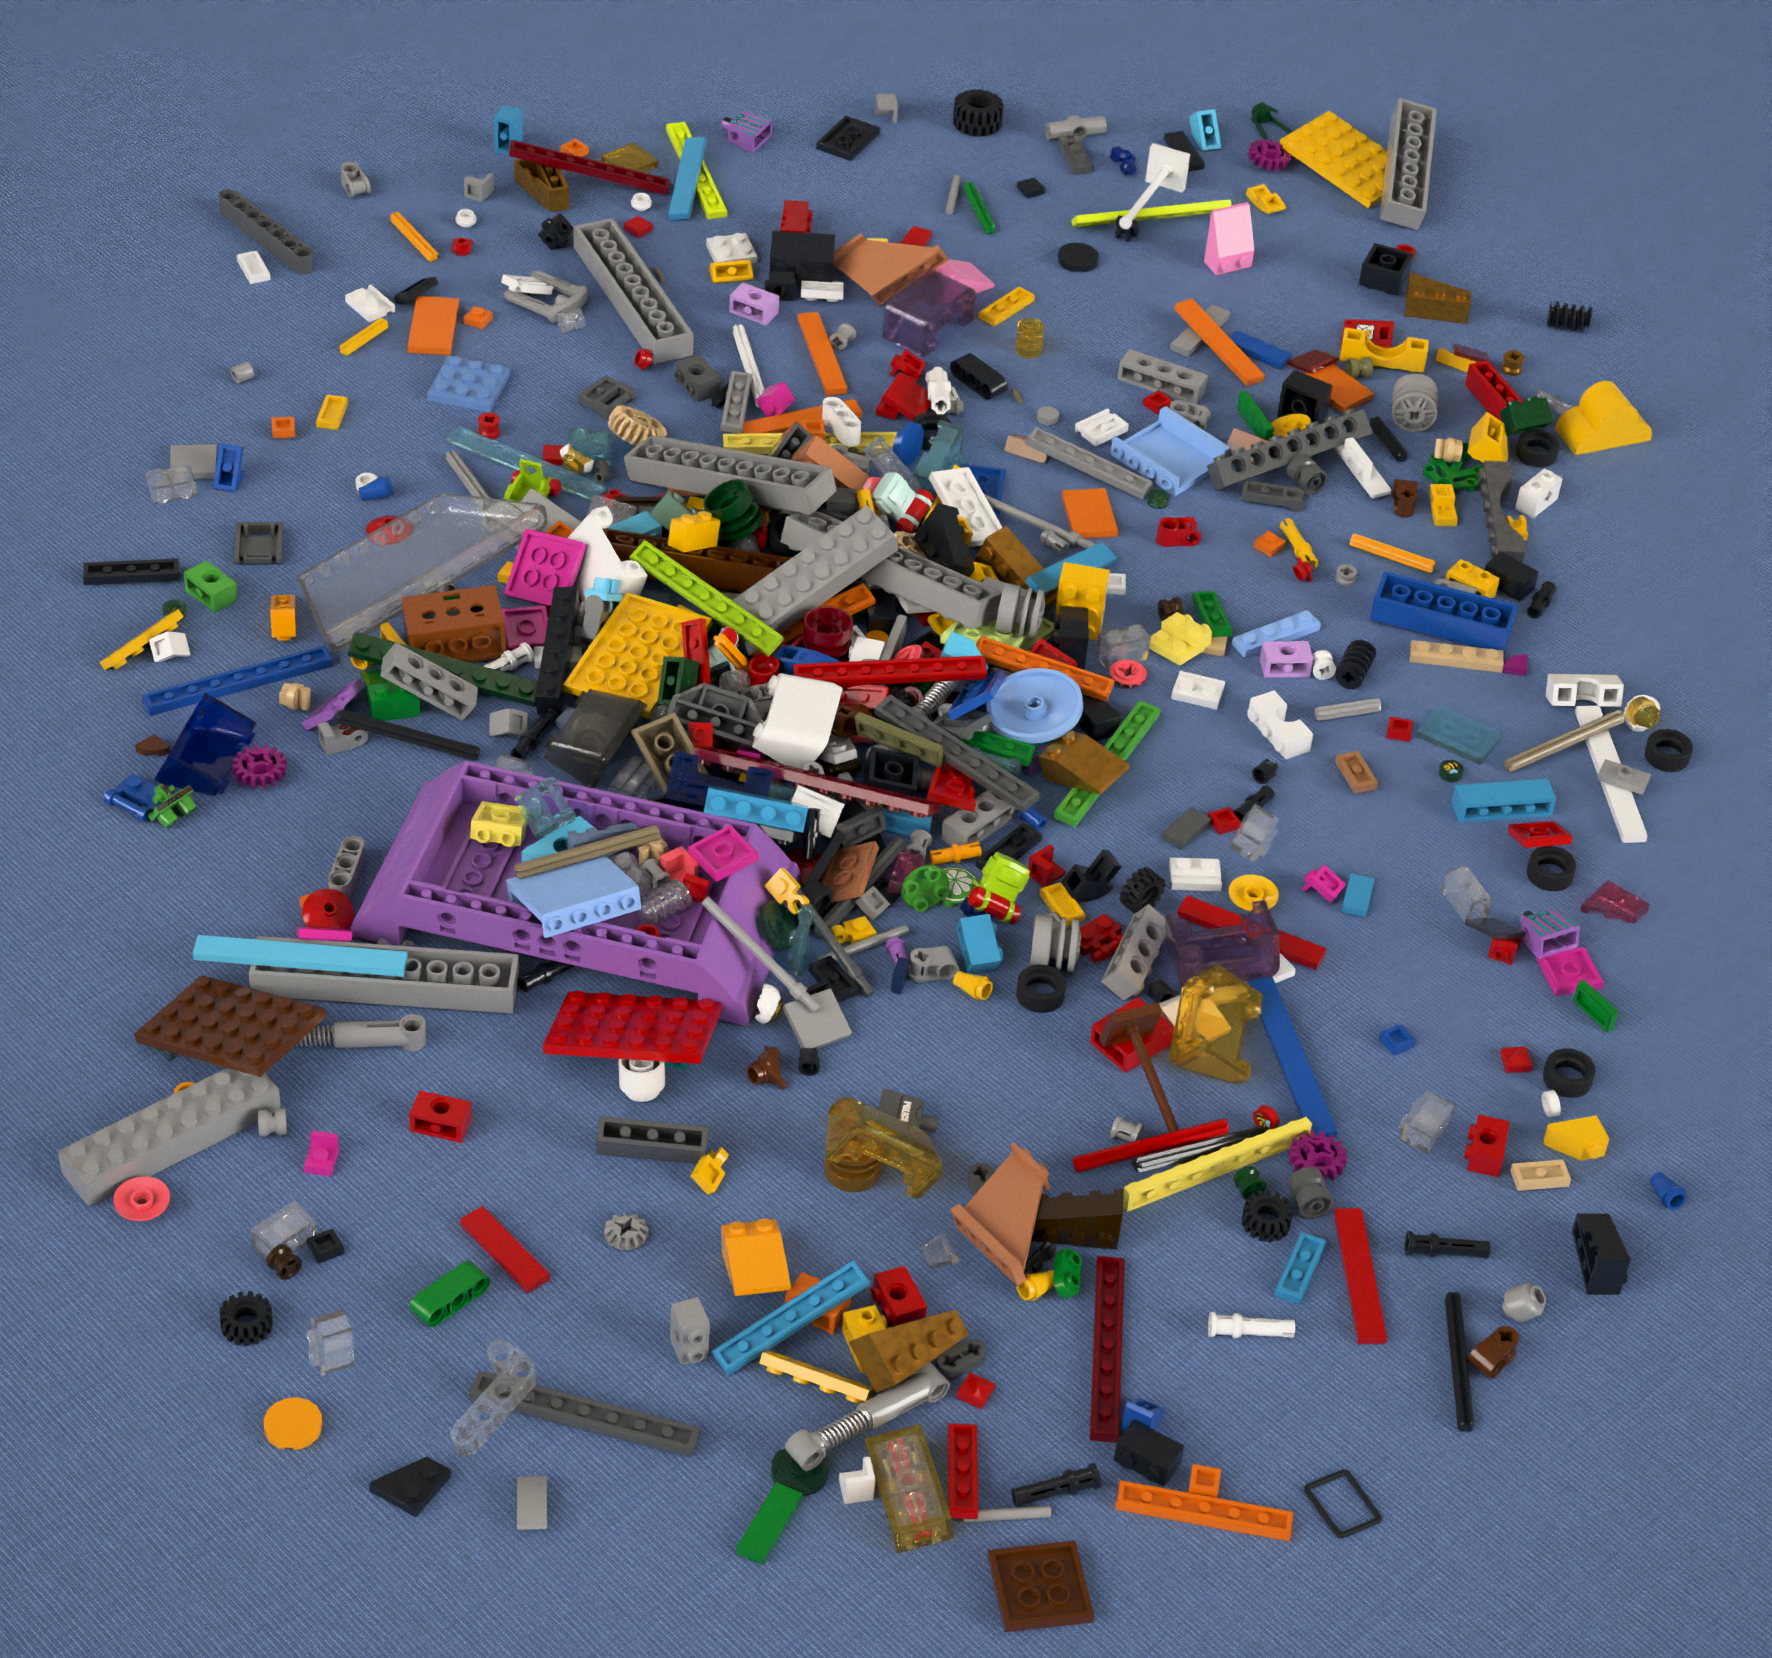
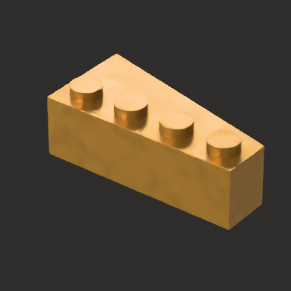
[849,1309,969,1393]

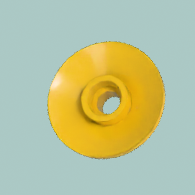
[1271,414,1311,438]
[1229,874,1279,912]

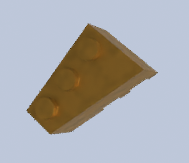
[514,159,569,212]
[1405,272,1471,324]

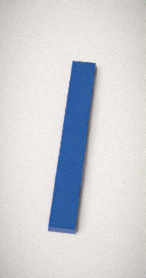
[142,645,334,716]
[1246,974,1337,1138]

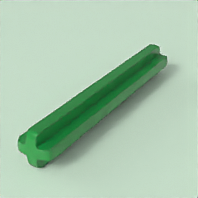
[964,181,996,234]

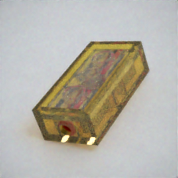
[864,1424,954,1554]

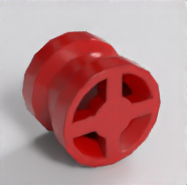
[478,413,500,440]

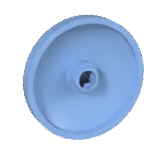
[986,668,1083,744]

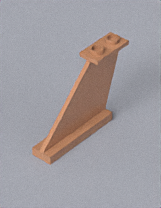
[834,233,949,307]
[950,1142,1050,1286]

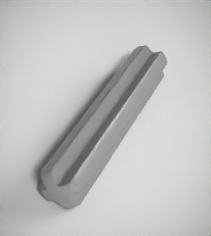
[1314,698,1382,721]

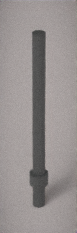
[797,888,874,997]

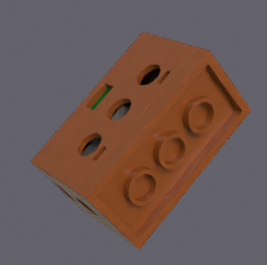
[401,585,506,662]

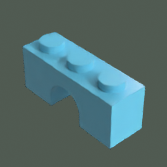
[522,816,598,862]

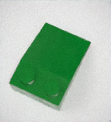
[360,669,420,721]

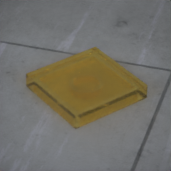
[601,142,658,172]

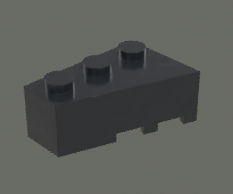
[913,503,975,577]
[1572,1214,1631,1295]

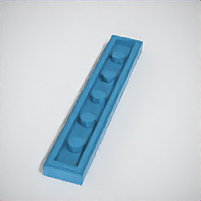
[668,137,706,220]
[1025,542,1117,596]
[711,1260,870,1376]

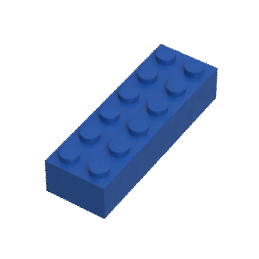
[1370,571,1518,654]

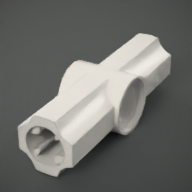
[928,367,951,414]

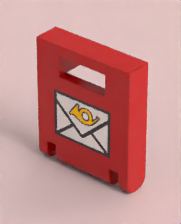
[1340,319,1394,350]

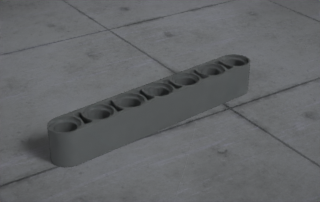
[219,189,313,275]

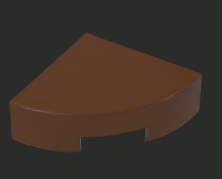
[135,734,171,756]

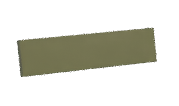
[855,712,944,767]

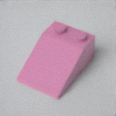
[1204,202,1254,275]
[922,259,995,305]

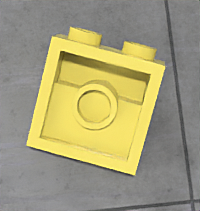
[1145,612,1212,666]
[470,801,532,847]

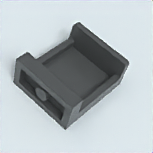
[827,793,887,848]

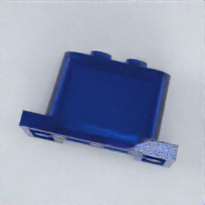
[665,751,773,809]

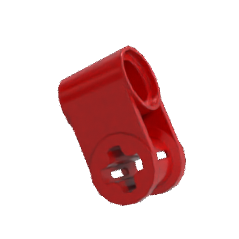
[1156,517,1201,547]

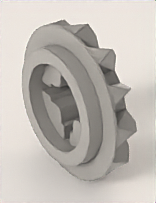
[604,1212,648,1250]

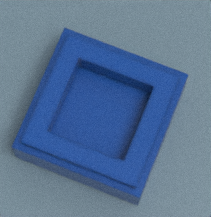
[1379,1024,1416,1055]

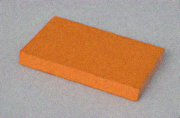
[1304,361,1374,413]
[1061,488,1118,538]

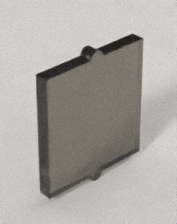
[1465,918,1526,939]

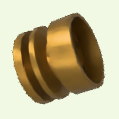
[824,1119,883,1192]

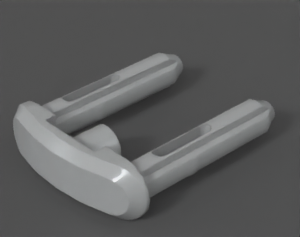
[504,270,589,323]

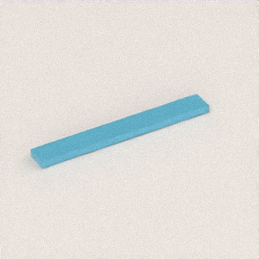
[193,935,408,977]

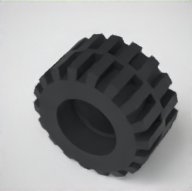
[953,89,1004,137]

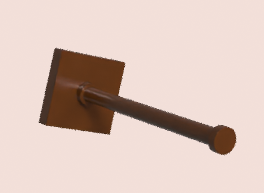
[1099,1002,1195,1164]

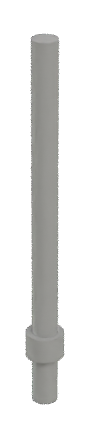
[984,494,1096,549]
[701,896,821,1013]

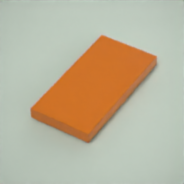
[407,296,459,355]

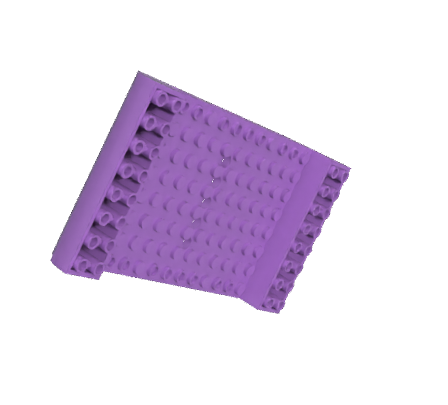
[351,761,802,1026]

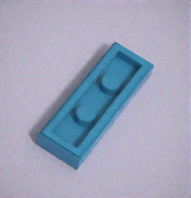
[1274,1232,1327,1305]

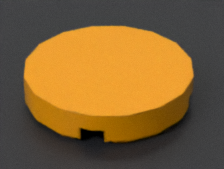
[263,1397,322,1450]

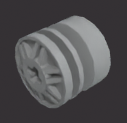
[1392,373,1438,432]
[995,583,1045,639]
[1030,914,1081,972]

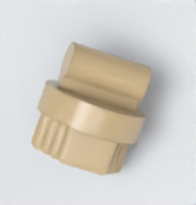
[1434,437,1463,462]
[279,683,311,711]
[637,837,668,868]

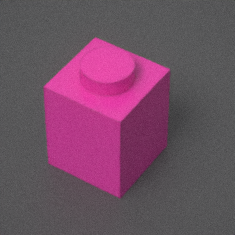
[756,381,795,417]

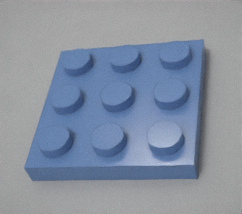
[427,356,510,413]

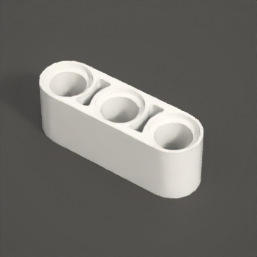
[822,397,861,447]

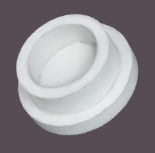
[631,193,652,211]
[456,209,476,228]

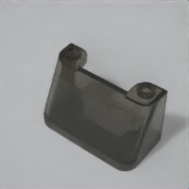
[544,689,648,788]

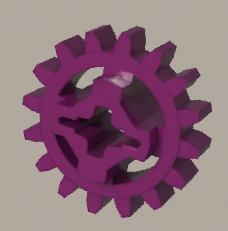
[1248,139,1292,172]
[232,744,287,789]
[1288,1131,1348,1182]

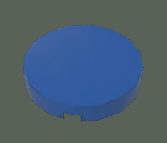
[892,421,924,466]

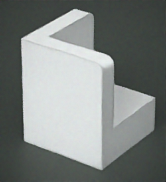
[149,632,190,663]
[839,1457,875,1504]

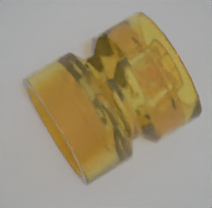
[1015,318,1045,359]

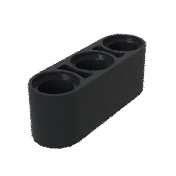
[950,353,1008,400]

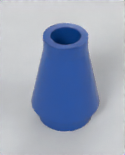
[358,476,394,501]
[1650,1172,1687,1210]

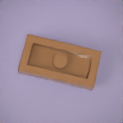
[1335,751,1378,794]

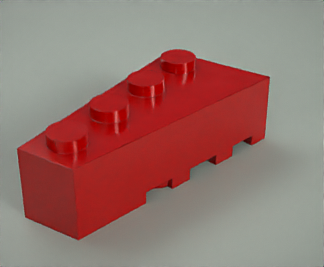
[780,200,812,233]

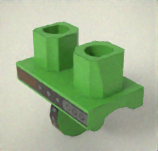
[148,784,197,828]

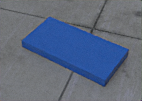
[961,464,1006,519]
[948,669,1006,720]

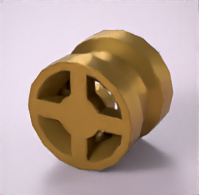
[1501,350,1525,376]

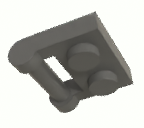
[578,375,636,419]
[932,711,992,740]

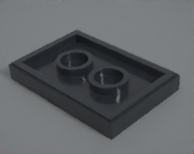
[816,116,880,161]

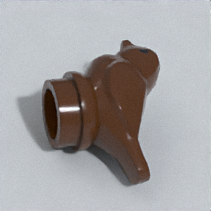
[747,1046,787,1090]

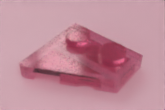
[887,853,926,894]
[1580,880,1650,924]

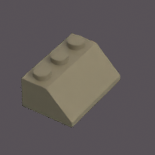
[631,712,709,795]

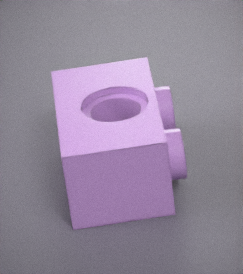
[729,283,779,326]
[1260,641,1313,678]

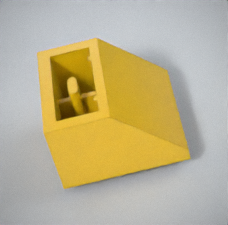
[1467,412,1509,463]

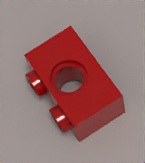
[409,1090,472,1143]
[1464,1114,1510,1177]
[870,1265,927,1327]

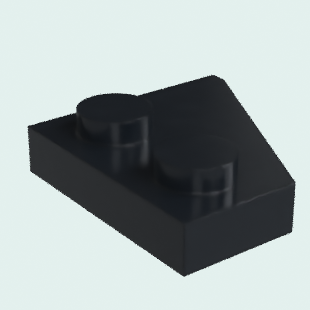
[369,1457,451,1517]

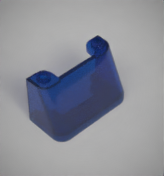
[154,692,257,796]

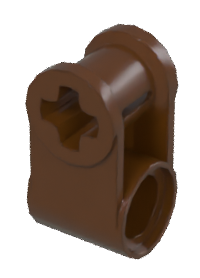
[1393,479,1418,518]
[831,704,876,737]
[1468,1326,1519,1379]

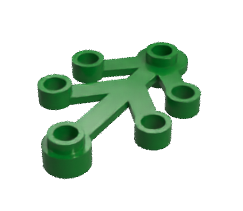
[1422,442,1483,492]

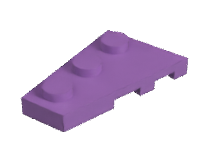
[301,678,365,731]

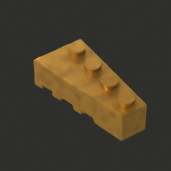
[974,525,1058,613]

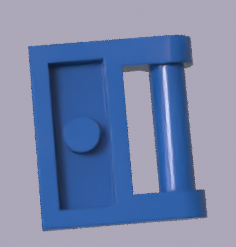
[104,773,161,822]

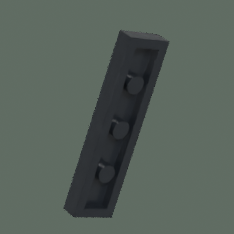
[83,558,179,585]

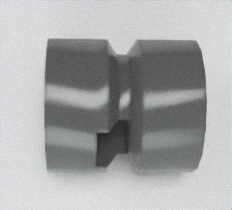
[1286,454,1328,495]
[1288,1167,1334,1219]

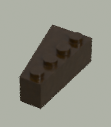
[1031,1189,1124,1250]

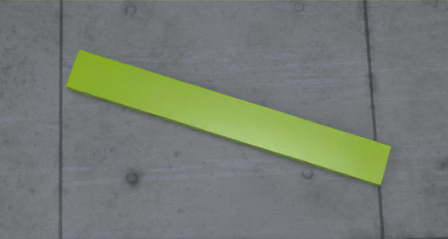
[629,540,784,657]

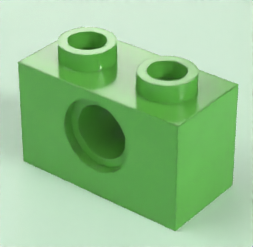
[184,560,237,613]

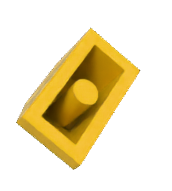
[1543,1115,1609,1161]

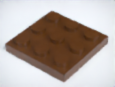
[987,1540,1094,1632]

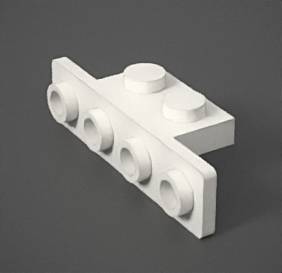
[1334,437,1391,498]

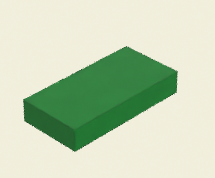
[1573,980,1619,1033]

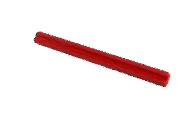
[1072,1118,1229,1172]

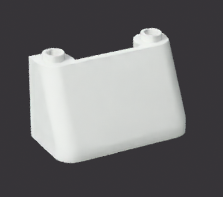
[568,506,648,603]
[752,673,842,769]

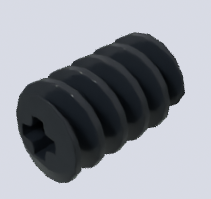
[1547,301,1593,332]
[1335,640,1377,690]

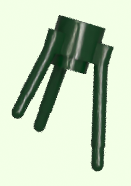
[1251,102,1293,140]

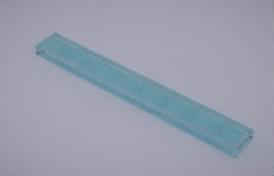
[446,426,608,505]

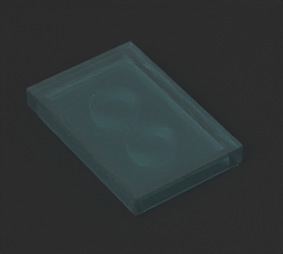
[1417,705,1503,765]

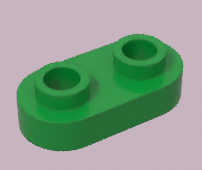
[1053,1248,1082,1299]

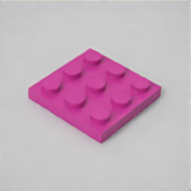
[503,528,587,607]

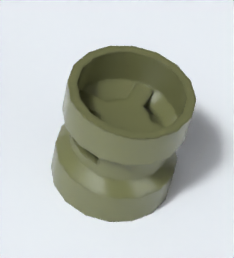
[1346,357,1373,379]

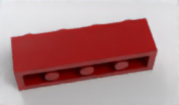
[1465,360,1524,421]

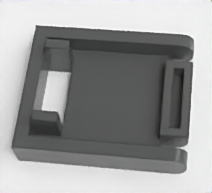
[234,522,284,564]

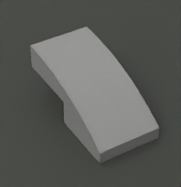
[517,1476,547,1530]

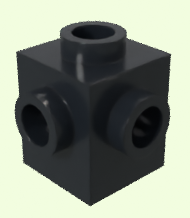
[537,213,574,250]

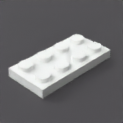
[928,467,1002,547]

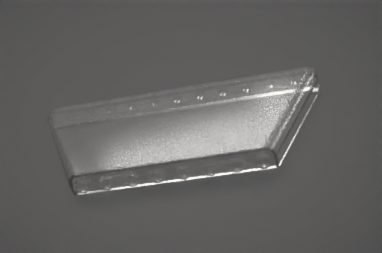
[296,493,547,651]

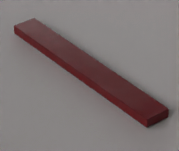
[509,140,669,195]
[1089,1256,1125,1443]

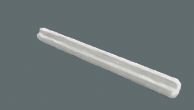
[733,324,765,408]

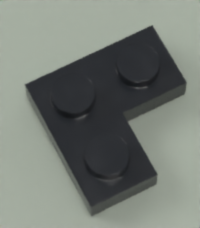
[806,955,859,1003]

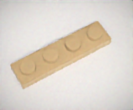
[1409,640,1504,673]

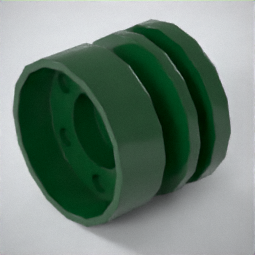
[703,479,764,541]

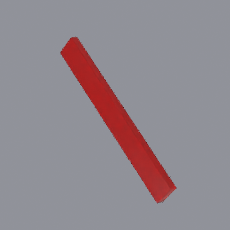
[794,655,987,686]

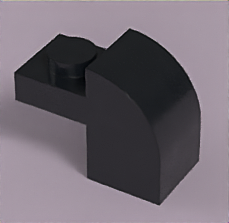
[1061,849,1121,902]

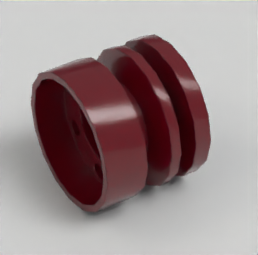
[802,606,853,662]

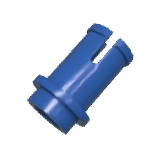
[1016,805,1048,831]

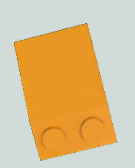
[721,1218,791,1296]

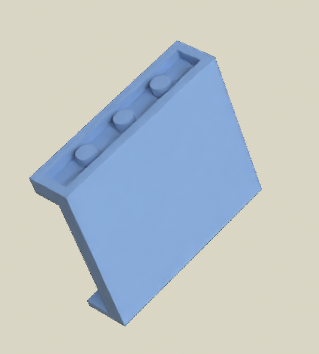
[1110,406,1231,496]
[506,855,641,938]

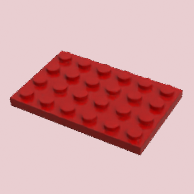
[543,991,722,1064]

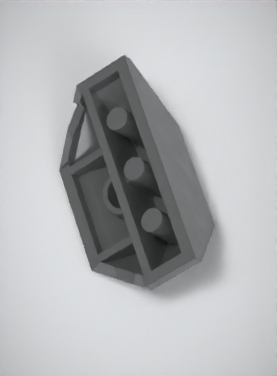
[666,683,764,749]

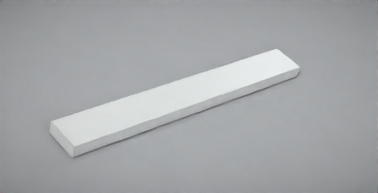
[1575,706,1648,843]

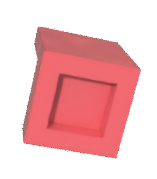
[660,846,699,891]

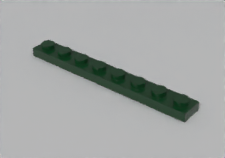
[348,632,538,707]

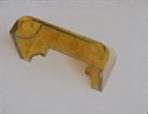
[1169,964,1263,1085]
[826,1097,943,1199]

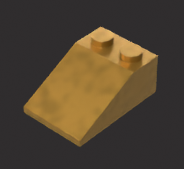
[1038,731,1130,795]

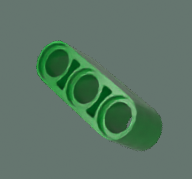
[409,1260,491,1328]

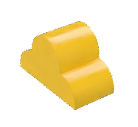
[1555,381,1652,455]

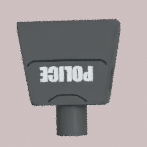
[876,1089,938,1145]

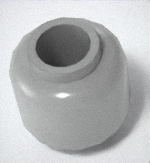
[1502,1282,1546,1323]

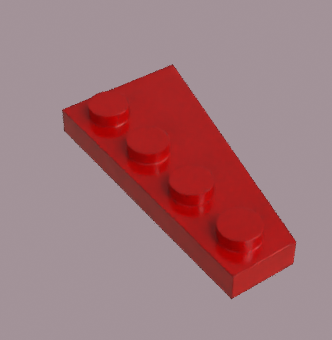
[926,761,976,812]

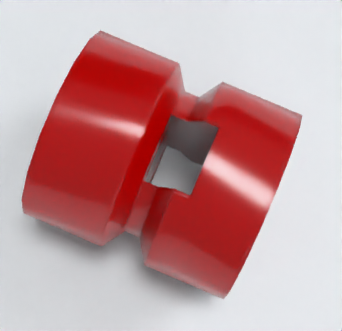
[749,654,780,686]

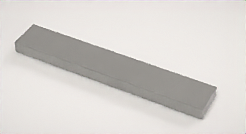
[1025,427,1153,500]

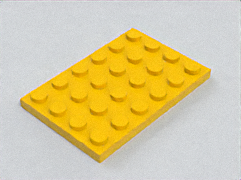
[1279,111,1387,209]
[563,592,712,719]

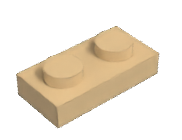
[1510,1159,1571,1191]

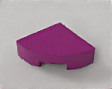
[1503,654,1528,676]

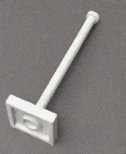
[1119,143,1190,229]

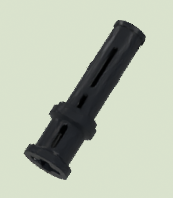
[1404,1231,1490,1258]
[1011,1463,1101,1507]

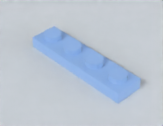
[1232,610,1321,658]

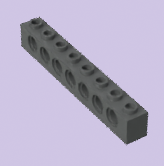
[1207,408,1373,490]

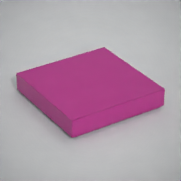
[501,605,549,651]
[688,825,759,882]
[296,926,352,942]
[1536,947,1604,996]

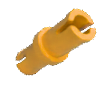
[929,841,982,866]

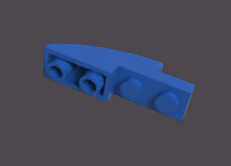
[771,645,840,675]

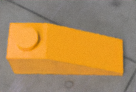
[270,594,296,641]

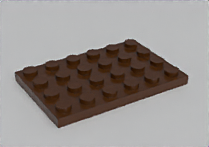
[134,975,326,1077]

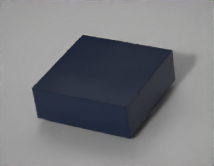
[891,957,909,995]

